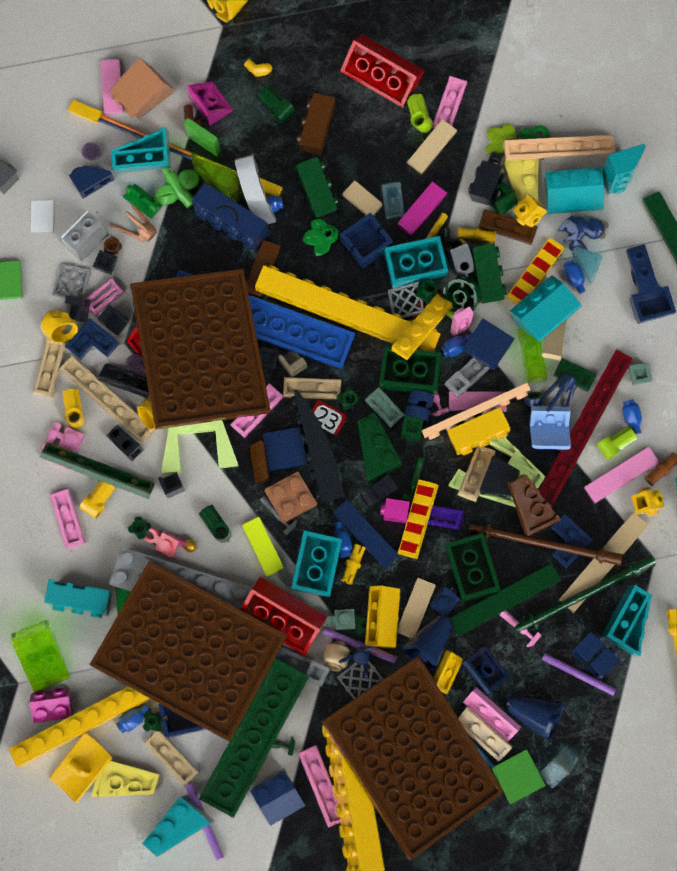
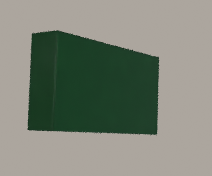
[553,358,596,392]

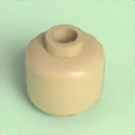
[323,641,350,672]

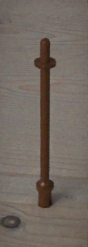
[468,523,623,566]

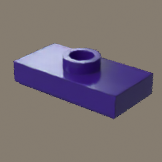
[427,505,464,530]

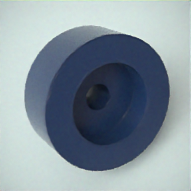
[524,392,544,407]

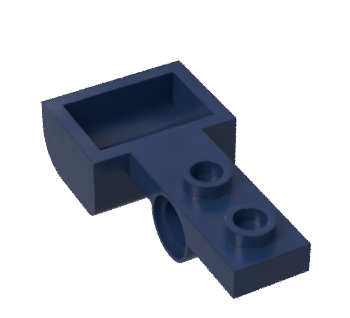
[626,244,676,324]

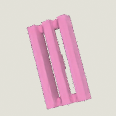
[85,278,124,316]

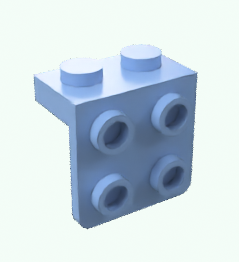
[529,406,571,450]

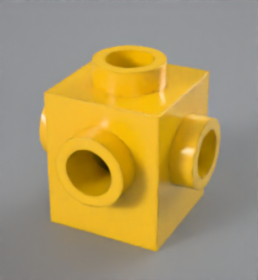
[513,194,547,228]
[631,487,665,516]

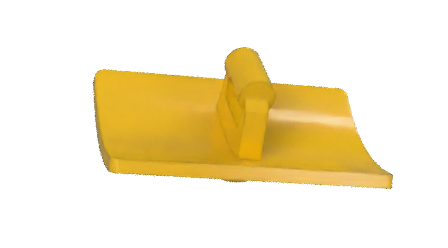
[50,733,112,803]

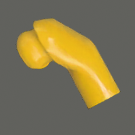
[244,59,272,77]

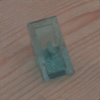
[381,181,404,219]
[572,247,603,287]
[539,745,580,788]

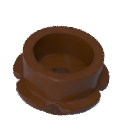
[103,237,122,255]

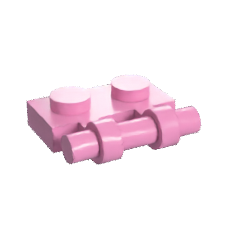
[39,422,85,470]

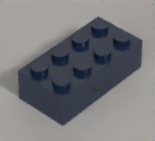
[192,183,269,252]

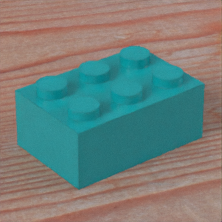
[384,236,449,289]

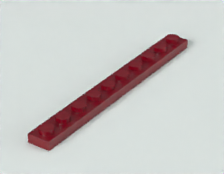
[539,349,633,508]

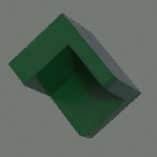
[491,182,518,216]
[401,416,424,442]

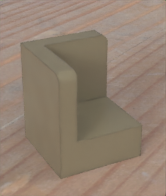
[278,351,307,378]

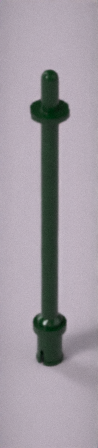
[514,555,656,632]

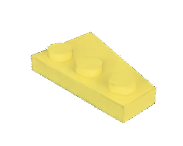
[91,761,160,797]

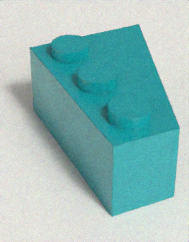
[111,127,171,173]
[44,579,112,618]
[601,585,652,657]
[142,795,215,857]

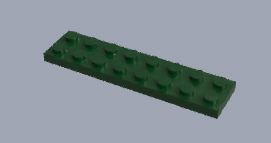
[199,658,310,818]

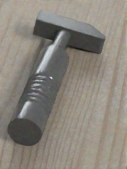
[260,495,298,535]

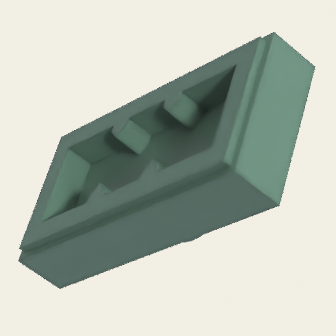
[365,387,404,428]

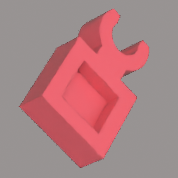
[145,527,181,558]

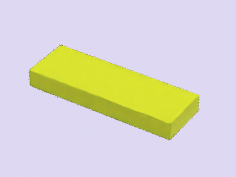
[242,517,284,577]

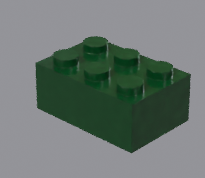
[379,347,443,395]
[445,533,500,603]

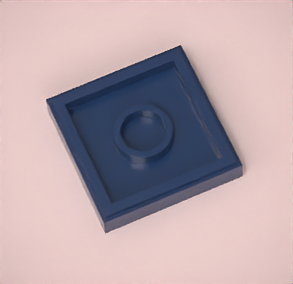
[462,318,515,370]
[263,427,307,472]

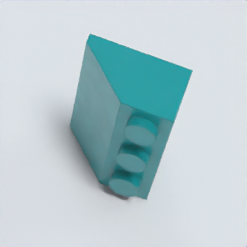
[602,144,646,194]
[544,167,604,214]
[510,275,582,342]
[290,531,342,597]

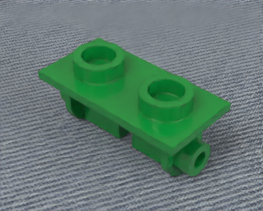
[123,183,163,219]

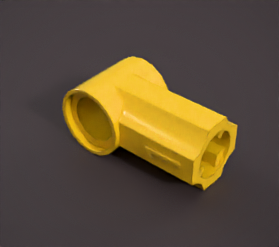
[63,388,85,429]
[79,481,116,519]

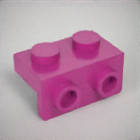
[29,687,73,723]

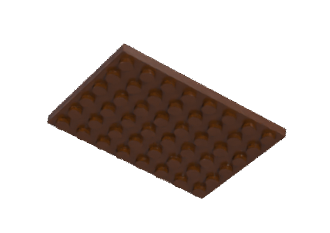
[130,269,271,430]
[89,561,287,742]
[321,656,504,860]

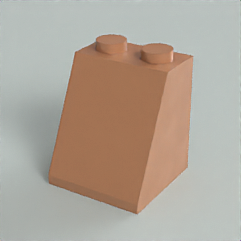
[109,58,175,119]

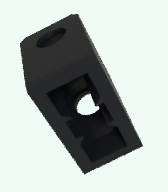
[442,237,475,278]
[480,456,520,500]

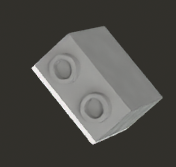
[61,211,107,262]

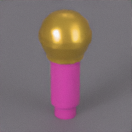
[174,535,197,553]

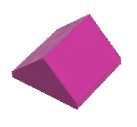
[187,81,233,126]

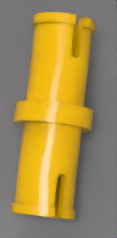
[457,227,496,243]
[341,544,366,585]

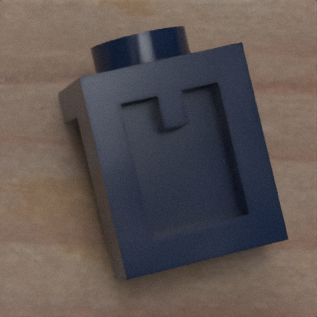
[429,586,460,616]

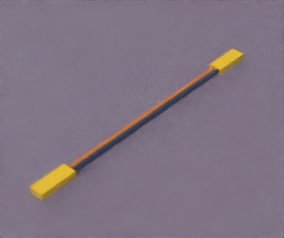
[68,100,282,197]

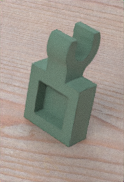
[323,609,355,630]

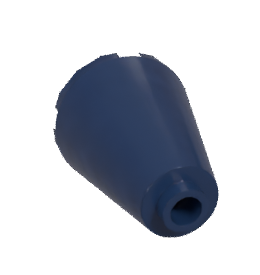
[402,615,452,671]
[506,694,564,740]

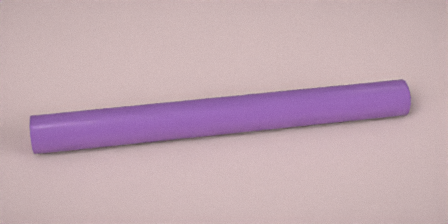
[322,627,398,664]
[542,653,616,696]
[185,783,224,860]

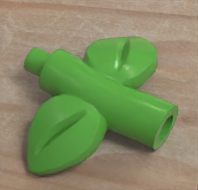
[154,167,199,208]

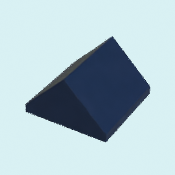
[462,646,510,696]

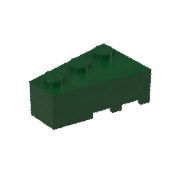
[294,157,339,218]
[469,243,507,304]
[357,412,402,484]

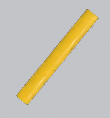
[426,213,448,239]

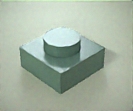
[628,362,652,386]

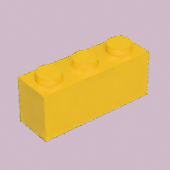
[447,407,510,455]
[365,586,400,648]

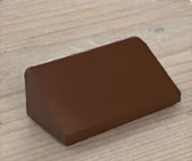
[250,440,270,483]

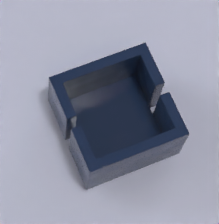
[340,212,393,270]
[570,632,620,680]
[158,703,206,738]

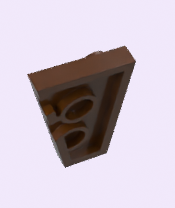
[507,474,561,536]

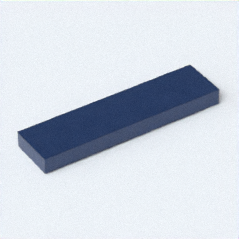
[333,500,399,569]

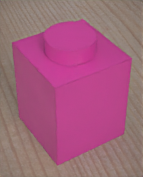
[380,498,409,523]

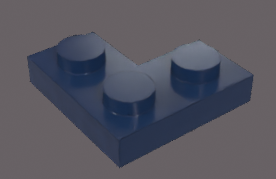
[66,319,120,360]
[550,514,593,569]

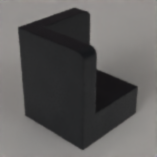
[65,296,91,322]
[98,304,129,336]
[158,473,185,498]

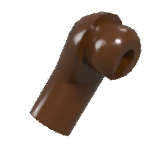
[184,104,201,126]

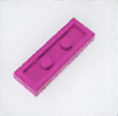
[397,182,447,236]

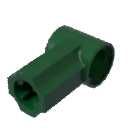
[258,86,295,123]
[199,504,231,543]

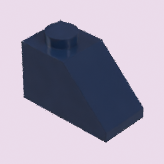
[69,165,114,199]

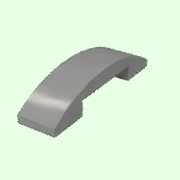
[235,154,276,224]
[444,346,511,397]
[279,647,330,687]

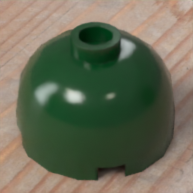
[442,276,482,313]

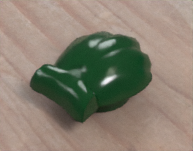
[415,278,438,304]

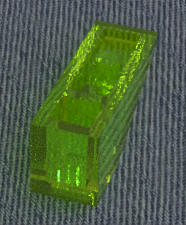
[518,328,547,384]

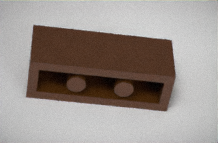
[297,93,335,155]

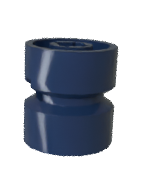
[404,390,434,423]

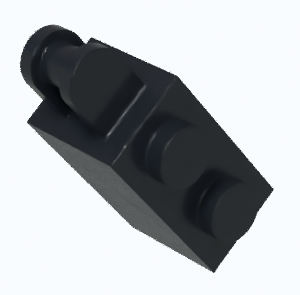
[468,152,506,207]

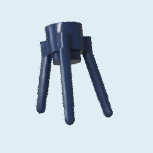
[543,373,577,412]
[339,646,371,678]

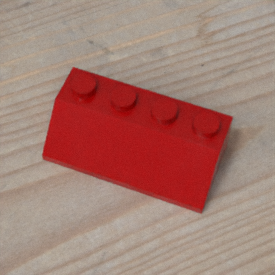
[340,34,424,108]
[240,577,328,656]

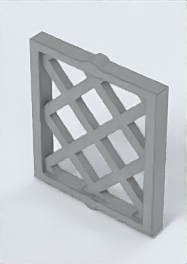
[52,263,91,298]
[388,282,425,319]
[337,661,383,699]

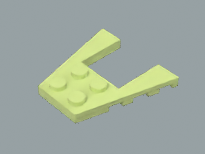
[161,420,238,474]
[449,437,545,507]

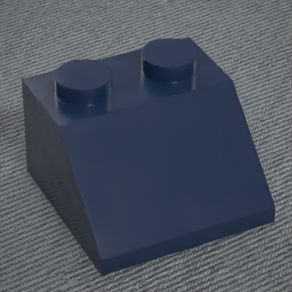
[250,771,305,826]

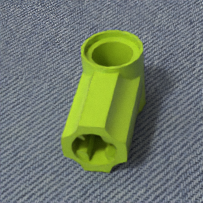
[407,94,433,133]
[596,426,637,461]

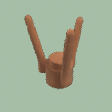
[110,205,157,243]

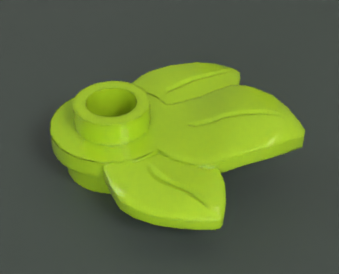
[484,123,518,155]

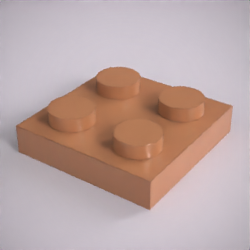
[264,472,317,524]

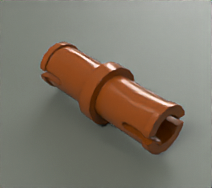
[644,452,677,486]

